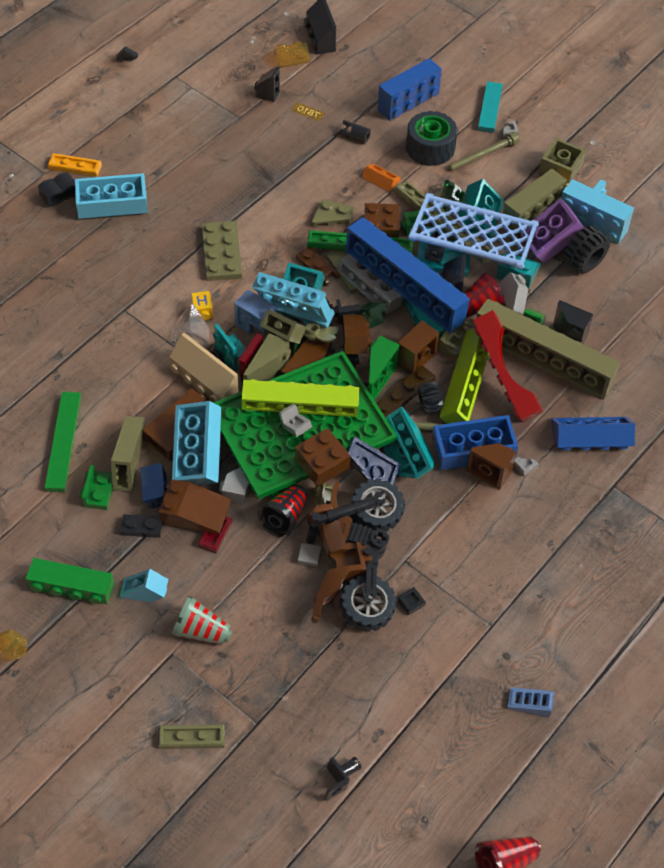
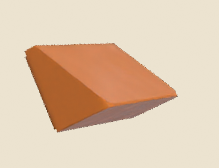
[362,164,401,191]

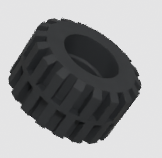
[564,226,611,274]

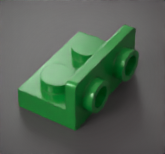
[80,465,113,510]

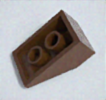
[158,479,231,534]

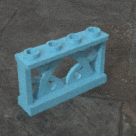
[252,272,335,328]

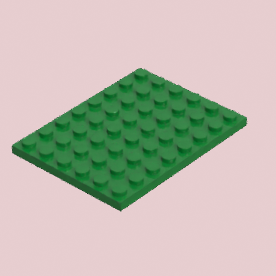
[214,351,397,499]

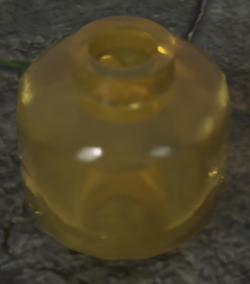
[0,629,27,661]

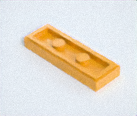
[48,153,102,177]

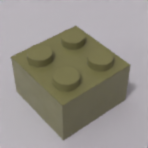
[539,138,586,184]

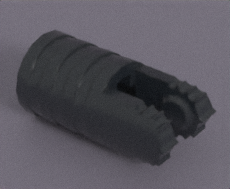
[339,120,371,143]

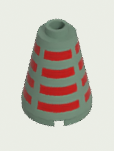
[172,596,232,645]

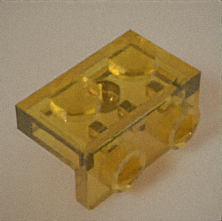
[274,41,311,68]

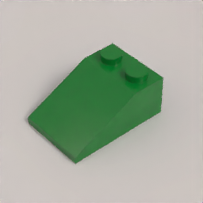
[368,336,400,400]

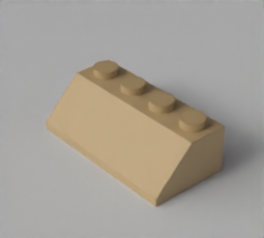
[169,333,239,403]

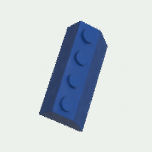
[551,416,635,450]

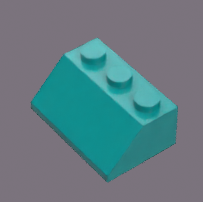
[458,179,504,238]

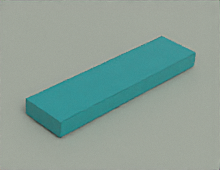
[478,81,503,133]

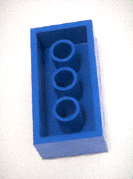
[378,58,442,120]
[432,415,518,470]

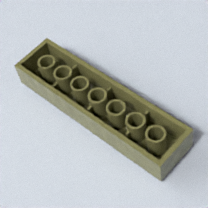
[476,299,620,400]

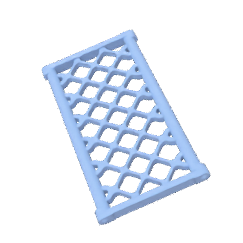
[408,193,539,270]

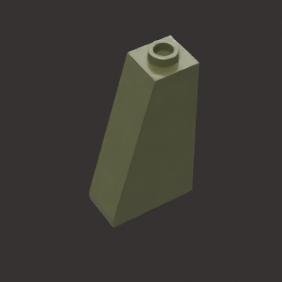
[111,416,145,492]

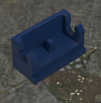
[140,463,168,508]

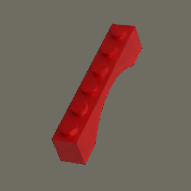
[473,310,544,422]

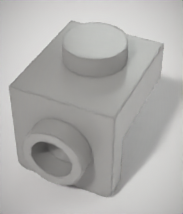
[279,404,312,437]

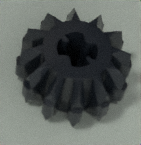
[417,381,443,414]

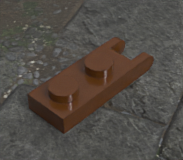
[296,247,340,286]

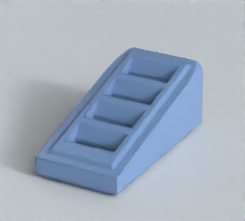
[507,688,554,717]

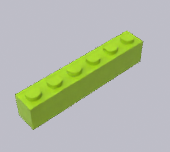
[440,329,489,424]
[242,379,359,417]

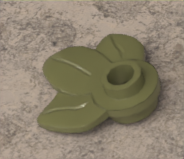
[304,324,339,342]

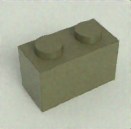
[260,309,307,344]

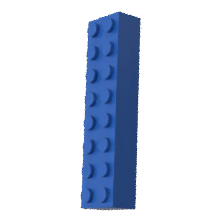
[345,217,470,334]

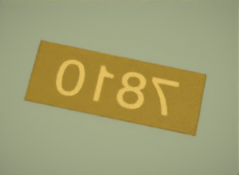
[291,102,326,121]

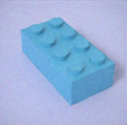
[75,173,148,219]
[561,179,634,244]
[172,401,221,485]

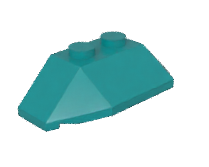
[383,407,434,479]

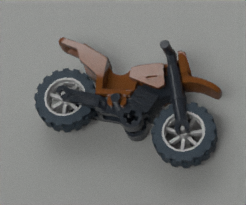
[306,479,405,632]

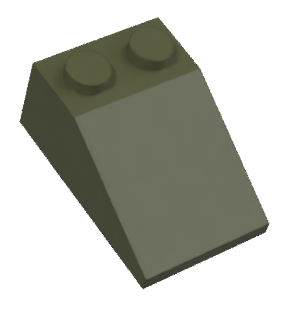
[244,333,291,381]

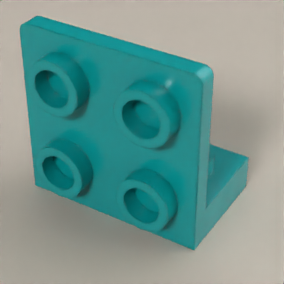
[213,324,246,372]

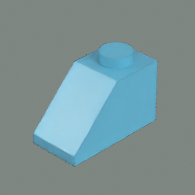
[120,569,168,602]

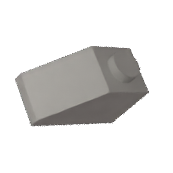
[498,272,528,315]
[219,468,251,505]

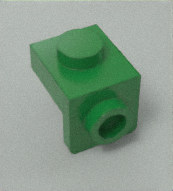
[400,211,425,236]

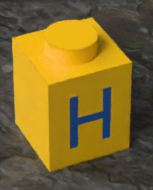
[192,291,213,321]

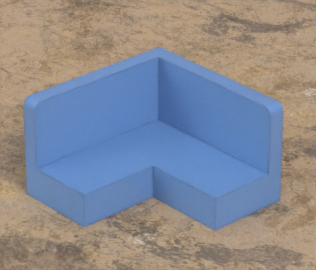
[234,289,276,334]

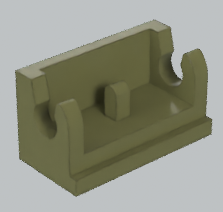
[439,320,473,359]

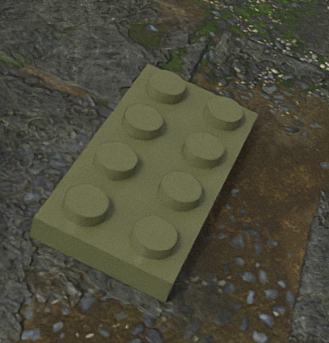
[202,221,242,281]

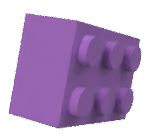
[519,198,584,264]

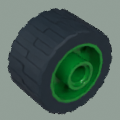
[406,111,458,166]

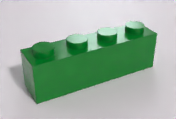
[26,558,114,604]

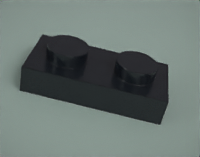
[120,514,163,538]

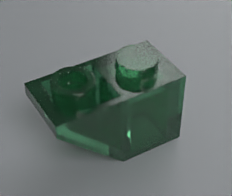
[440,180,467,212]

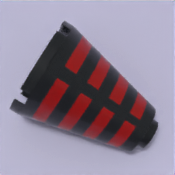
[258,485,307,537]

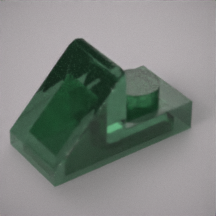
[360,302,387,329]

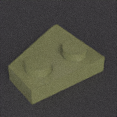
[312,199,355,227]

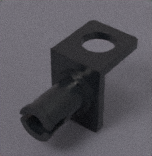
[324,757,362,801]

